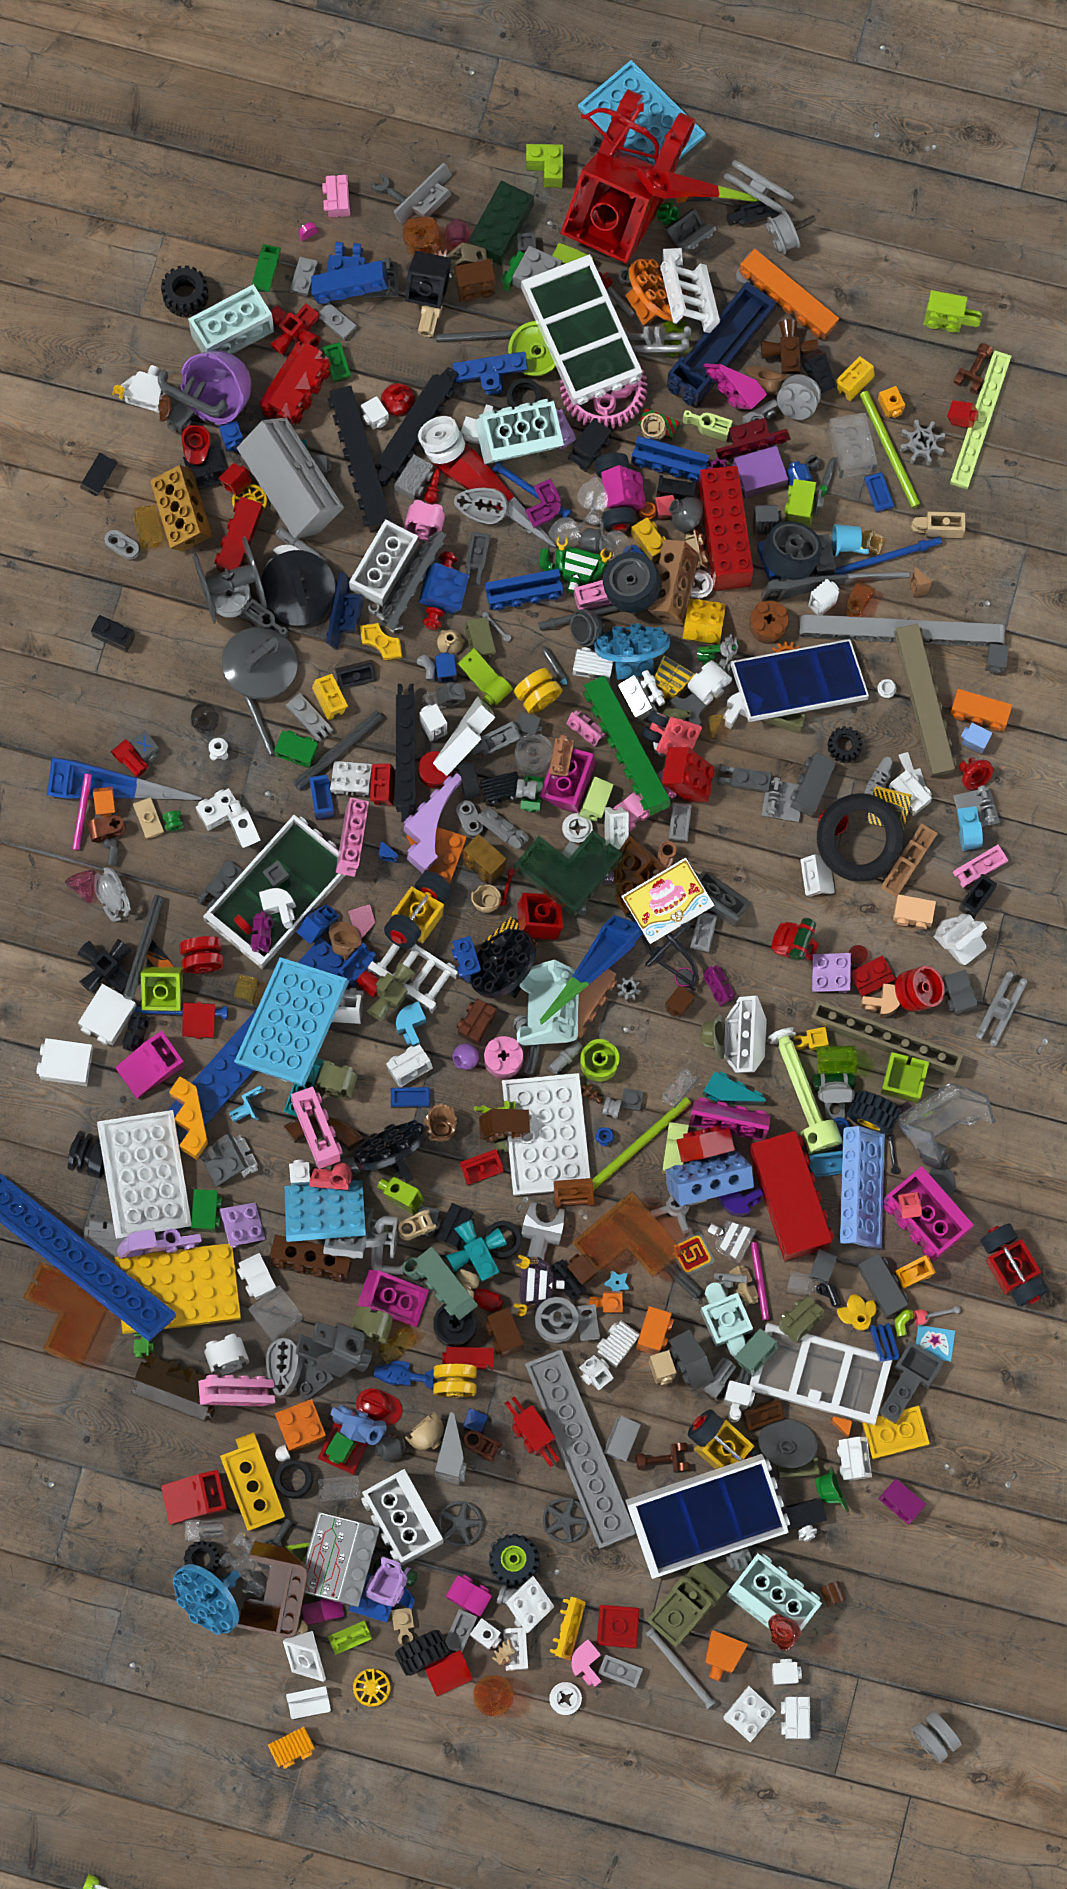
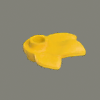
[837,1294,876,1331]

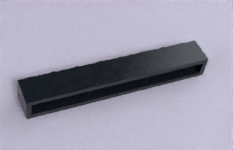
[327,386,391,533]

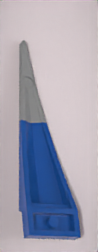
[47,757,202,800]

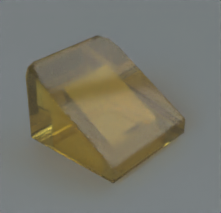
[861,530,885,555]
[708,714,723,740]

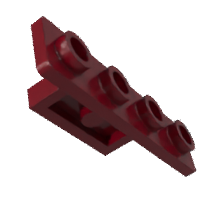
[716,418,791,460]

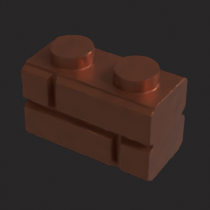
[456,998,497,1046]

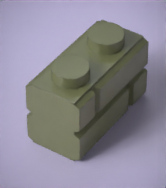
[779,1296,824,1343]

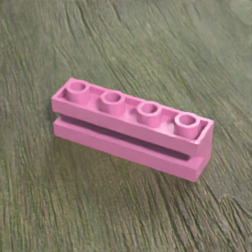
[574,580,612,610]
[336,797,369,877]
[198,1375,275,1406]

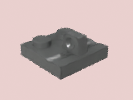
[200,1133,248,1187]

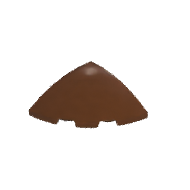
[613,835,667,915]

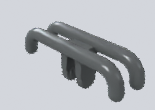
[157,370,228,417]

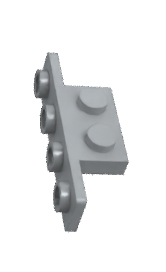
[394,163,452,224]

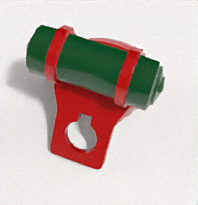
[771,918,819,961]

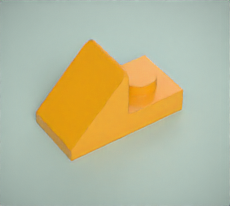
[895,1255,936,1289]

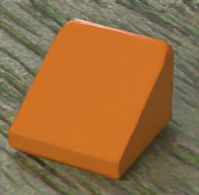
[831,1416,852,1438]

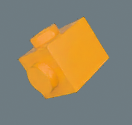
[877,386,905,418]

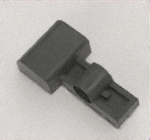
[878,1341,944,1424]

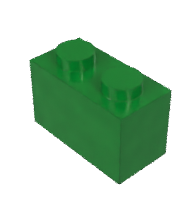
[274,730,319,768]
[191,1189,222,1232]

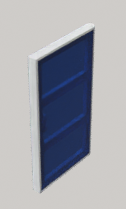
[730,639,869,722]

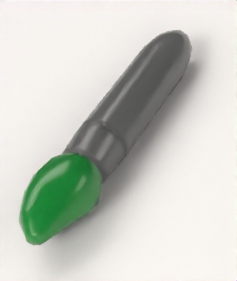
[818,457,836,497]

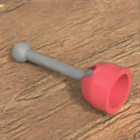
[914,1306,961,1326]

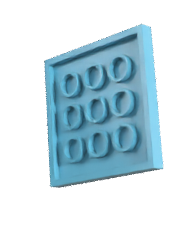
[284,1180,366,1242]

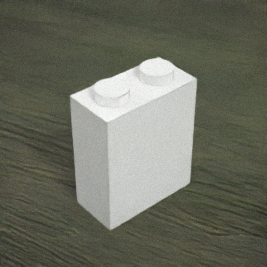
[78,984,137,1046]
[37,1038,93,1086]

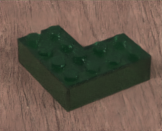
[514,830,623,917]

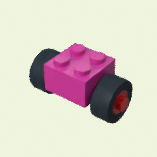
[595,453,646,533]

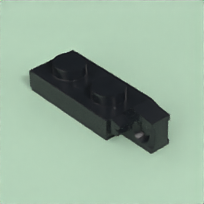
[727,198,779,226]

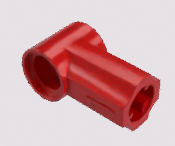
[111,739,149,778]

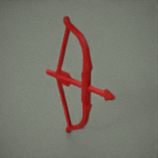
[581,103,659,162]

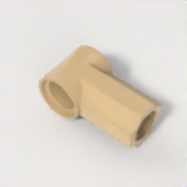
[418,303,443,338]

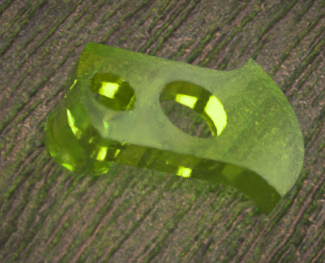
[663,320,690,357]

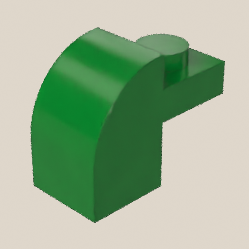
[520,775,544,812]

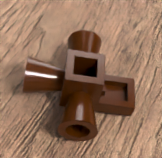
[761,319,818,374]

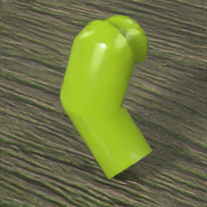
[895,1309,914,1337]

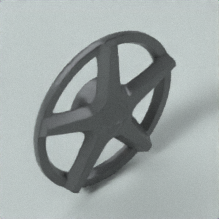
[543,1498,587,1543]
[438,1501,482,1546]

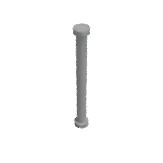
[645,1627,716,1709]

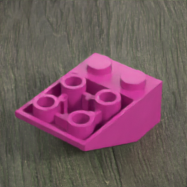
[703,364,767,409]
[115,1031,185,1099]

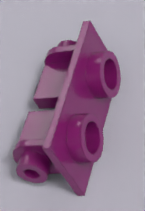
[250,911,273,953]
[703,965,735,1007]

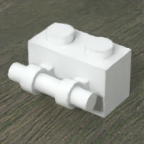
[618,670,666,720]
[332,988,364,1024]
[723,1381,755,1423]

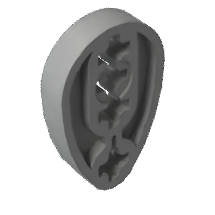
[454,488,508,524]
[266,1338,304,1396]

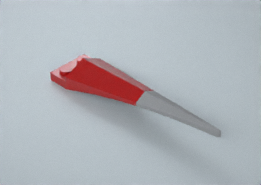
[433,443,556,548]

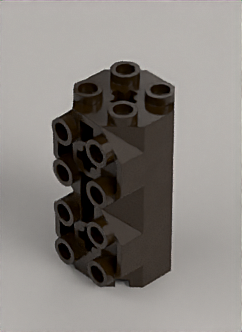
[131,1353,215,1422]

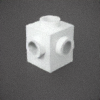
[579,1355,613,1390]

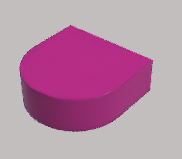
[298,222,318,241]

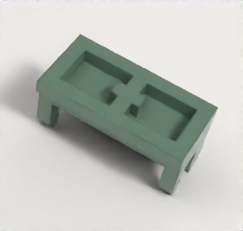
[734,1329,778,1377]

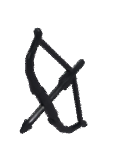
[625,913,698,991]

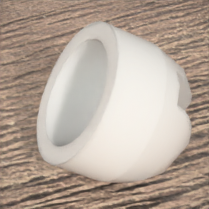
[275,1445,291,1462]

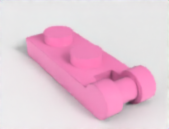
[953,845,1008,889]

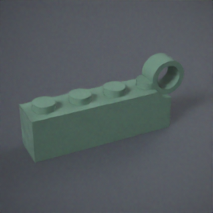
[402,1246,478,1320]

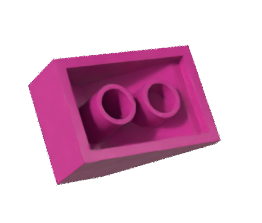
[357,1270,429,1327]

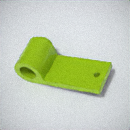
[457,648,513,705]

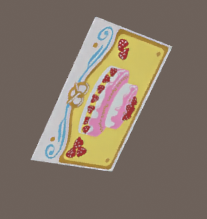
[622,858,714,944]

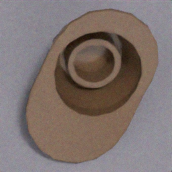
[746,366,787,396]
[329,922,362,960]

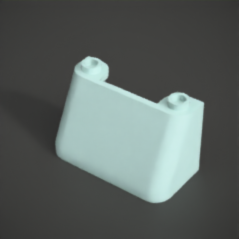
[517,959,579,1045]

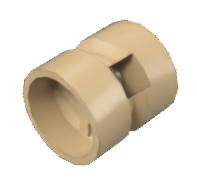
[641,413,666,441]
[455,1269,480,1298]

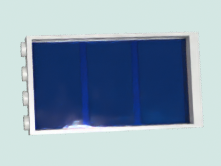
[626,1454,790,1579]

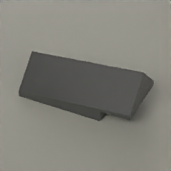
[693,870,751,926]

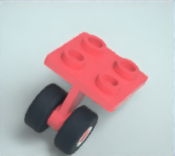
[641,711,702,755]

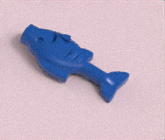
[373,1361,434,1390]

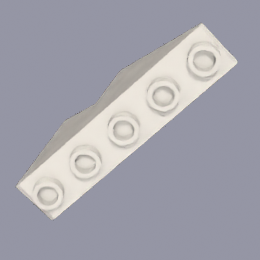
[433,696,495,776]

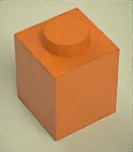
[93,787,116,817]

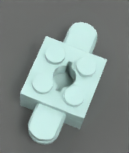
[700,1283,753,1357]

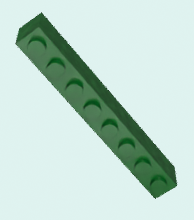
[583,675,671,816]

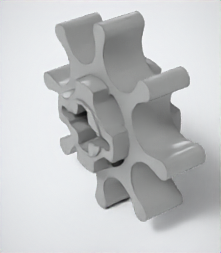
[900,420,945,465]

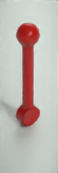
[500,868,515,906]

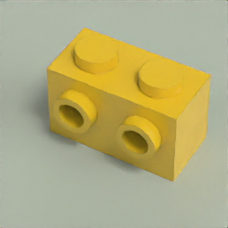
[631,518,666,563]

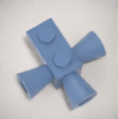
[330,1405,386,1445]

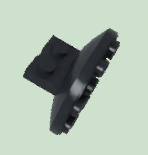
[260,550,335,626]
[470,929,536,998]
[354,1120,428,1183]

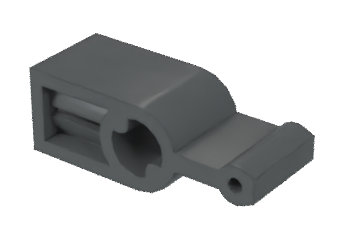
[242,599,288,639]

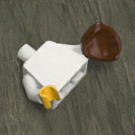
[112,365,173,422]

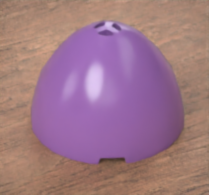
[180,351,252,425]

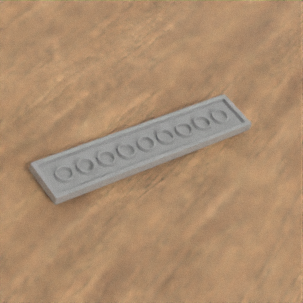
[525,1349,636,1549]

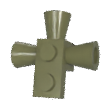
[367,963,415,1022]

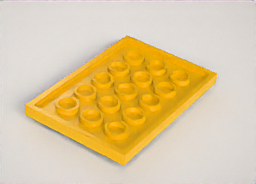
[114,1243,241,1334]

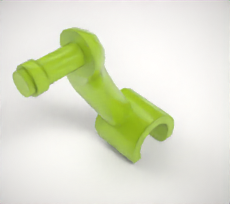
[474,1100,516,1113]

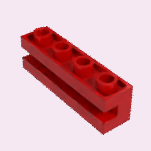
[214,497,264,572]

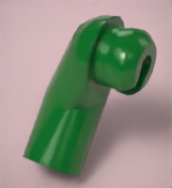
[539,548,557,571]

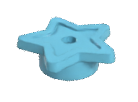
[604,1271,629,1291]

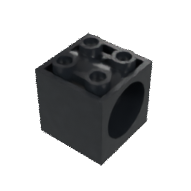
[404,251,452,309]

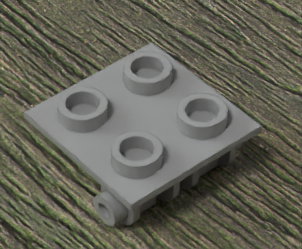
[761,777,800,822]
[953,786,1000,827]

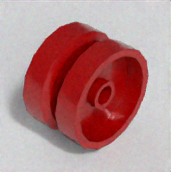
[179,936,225,974]
[895,965,945,1012]

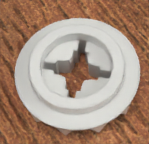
[690,570,713,599]
[562,813,593,844]
[549,1682,582,1715]

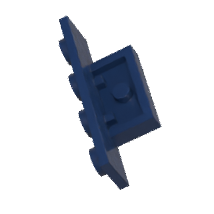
[326,572,365,650]

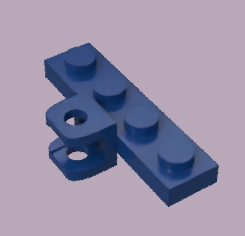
[453,351,528,396]

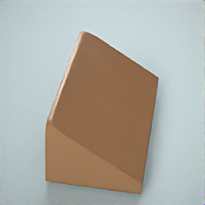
[909,567,932,598]

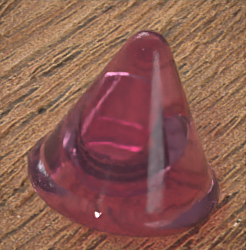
[65,870,96,903]

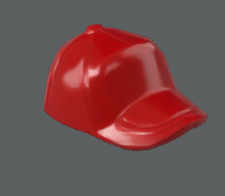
[182,425,210,465]

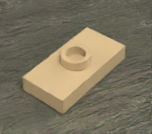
[133,797,164,840]

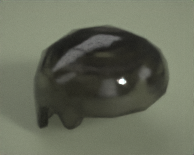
[190,703,219,734]

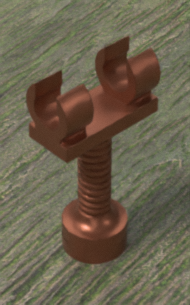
[953,343,993,394]
[636,1443,690,1472]

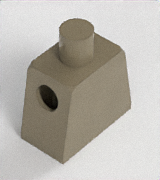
[446,243,493,274]

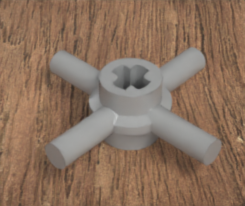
[649,1182,707,1234]

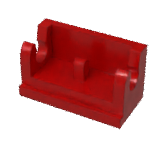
[370,764,395,806]
[460,1149,504,1186]

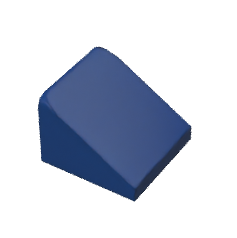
[379,841,398,863]

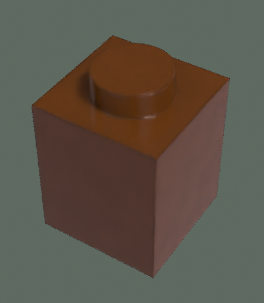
[665,985,695,1018]
[567,1254,599,1285]

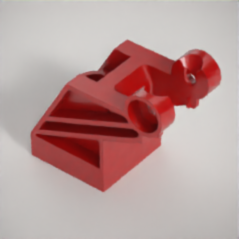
[560,89,696,264]

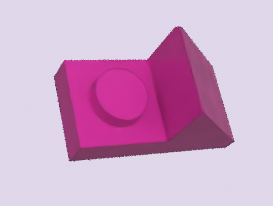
[302,1599,345,1625]

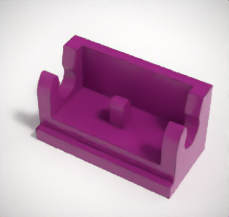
[878,1478,926,1525]

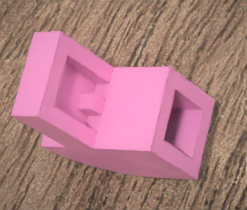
[571,1640,601,1687]

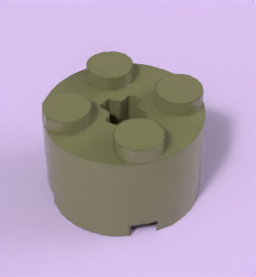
[314,1061,358,1099]
[350,1306,394,1345]

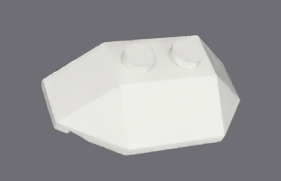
[724,996,767,1073]

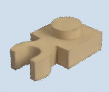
[391,1608,414,1644]

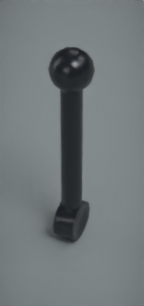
[887,1134,899,1174]

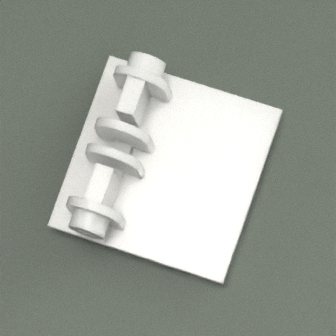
[330,761,372,797]
[505,1576,554,1633]
[723,1686,776,1742]

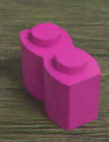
[445,1575,492,1618]

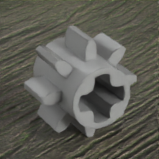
[617,977,641,1002]
[726,1547,752,1570]

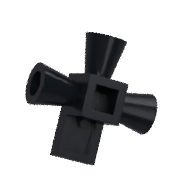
[77,939,132,994]

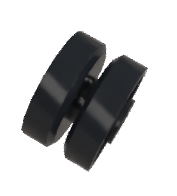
[433,1304,476,1347]

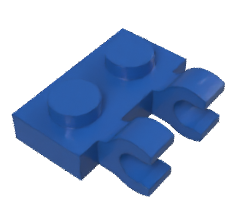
[327,242,366,272]

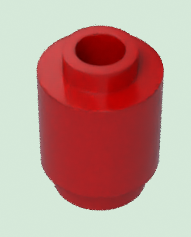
[356,970,379,998]
[473,1288,503,1313]

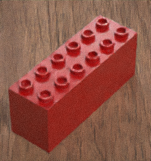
[698,466,753,591]
[748,1130,834,1262]

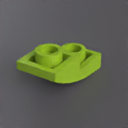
[552,243,594,275]

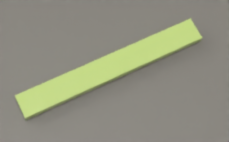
[950,350,1011,489]

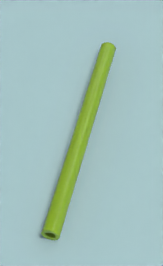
[860,391,921,509]
[593,1097,692,1191]

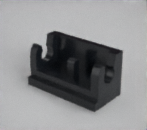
[80,452,117,496]
[656,475,697,501]
[781,1497,827,1530]

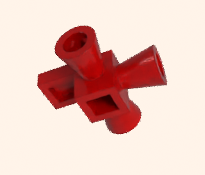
[269,303,321,356]

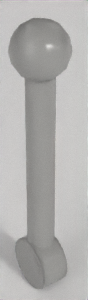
[482,612,511,642]

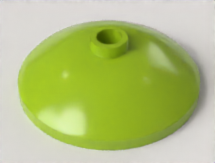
[508,321,564,376]

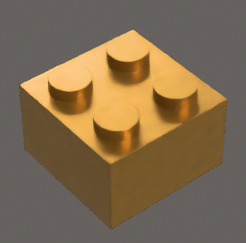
[463,834,507,885]

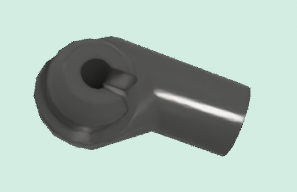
[104,838,119,865]

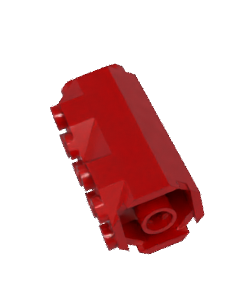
[259,342,331,425]

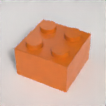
[636,1306,674,1355]
[275,1399,327,1453]

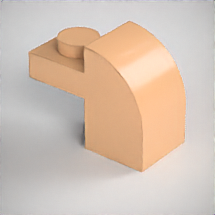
[861,984,900,1018]

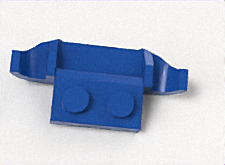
[349,1573,415,1622]

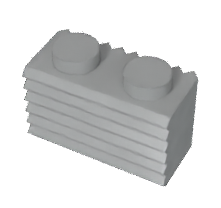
[394,455,434,501]

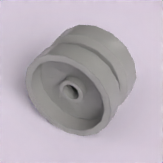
[911,1711,962,1764]

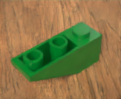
[251,244,281,292]

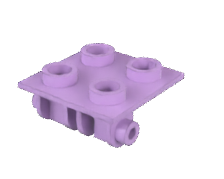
[812,953,851,994]
[220,1203,266,1248]

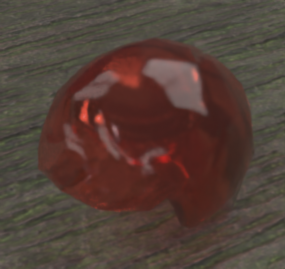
[768,1614,801,1651]

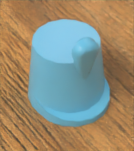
[832,524,869,557]

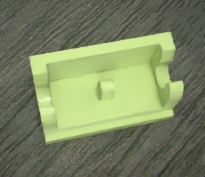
[578,776,614,821]

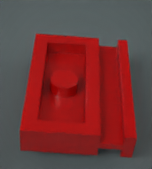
[851,955,896,998]

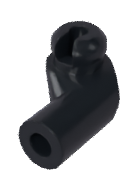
[816,1283,841,1307]

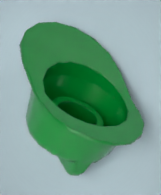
[815,1466,849,1512]

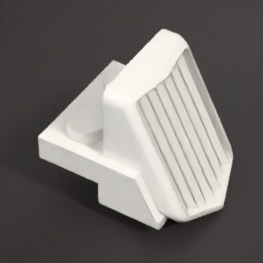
[933,914,987,965]

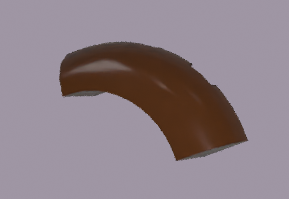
[283,1116,365,1151]

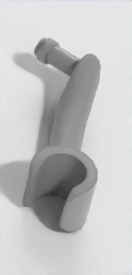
[368,603,403,633]

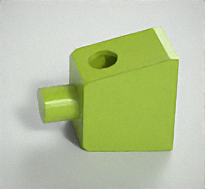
[377,1177,425,1216]

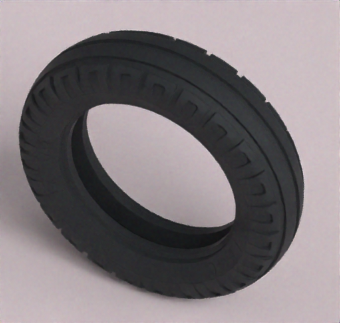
[817,793,904,881]

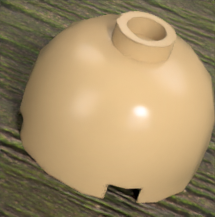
[405,1412,444,1450]

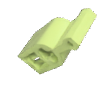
[683,410,733,442]
[662,1122,689,1174]

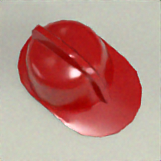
[356,1388,402,1426]

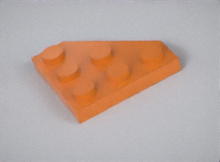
[406,827,467,885]

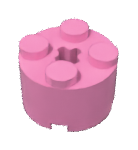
[404,500,445,541]
[484,1036,523,1079]

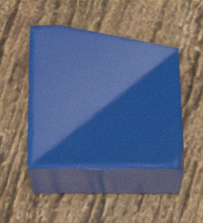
[463,1408,488,1434]

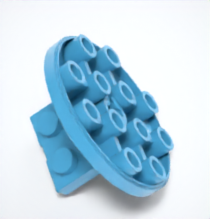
[594,623,670,680]
[173,1564,241,1635]

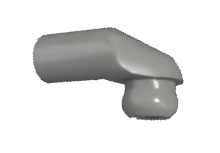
[417,655,436,682]

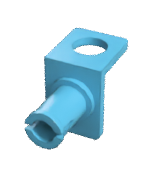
[229,1085,266,1122]

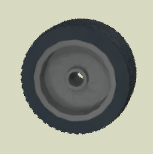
[603,552,662,613]

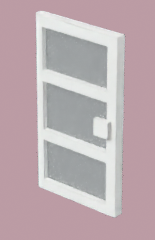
[749,1323,893,1425]

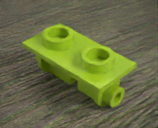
[327,1620,372,1655]

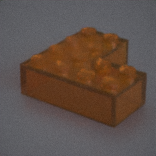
[572,1191,684,1277]
[23,1262,108,1368]

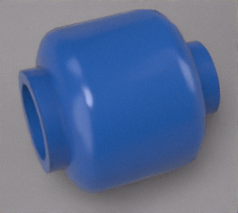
[786,461,812,485]

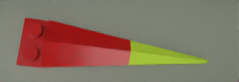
[636,168,759,202]

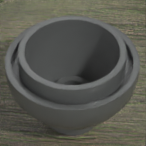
[669,497,703,533]
[570,609,605,647]

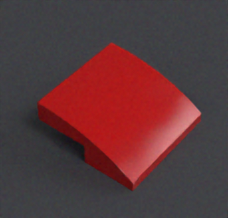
[424,1650,473,1697]

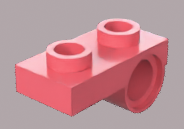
[309,1162,353,1190]

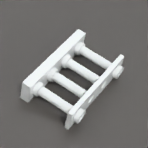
[660,254,720,333]
[368,943,458,1013]

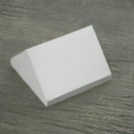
[283,1631,326,1682]

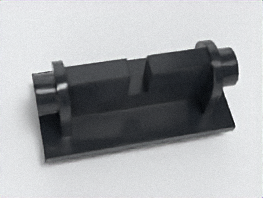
[122,1011,150,1051]
[547,1259,587,1301]

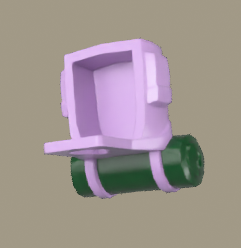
[365,1557,418,1607]

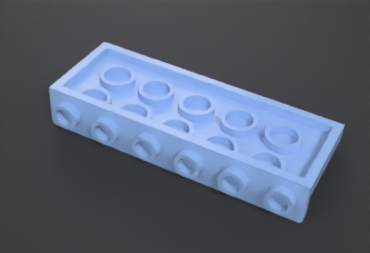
[840,1126,885,1249]

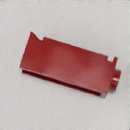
[442,1347,494,1370]

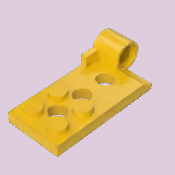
[220,1432,285,1531]

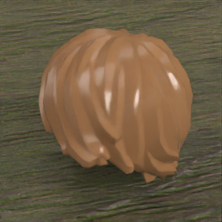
[424,1103,458,1142]

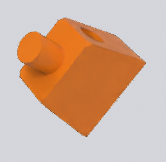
[705,1630,748,1682]

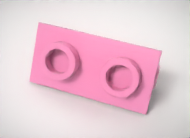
[566,710,605,747]

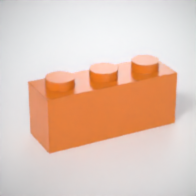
[950,689,1012,731]

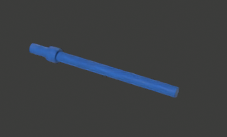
[834,537,942,574]

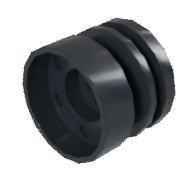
[67,1130,105,1179]

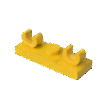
[550,1597,586,1661]

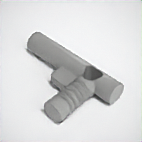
[714,1272,747,1297]

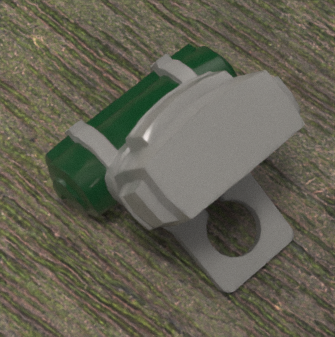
[811,1072,856,1119]

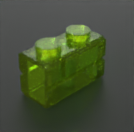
[816,1046,857,1074]

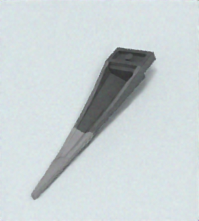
[761,572,910,601]

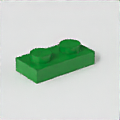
[501,251,525,291]
[323,342,351,383]

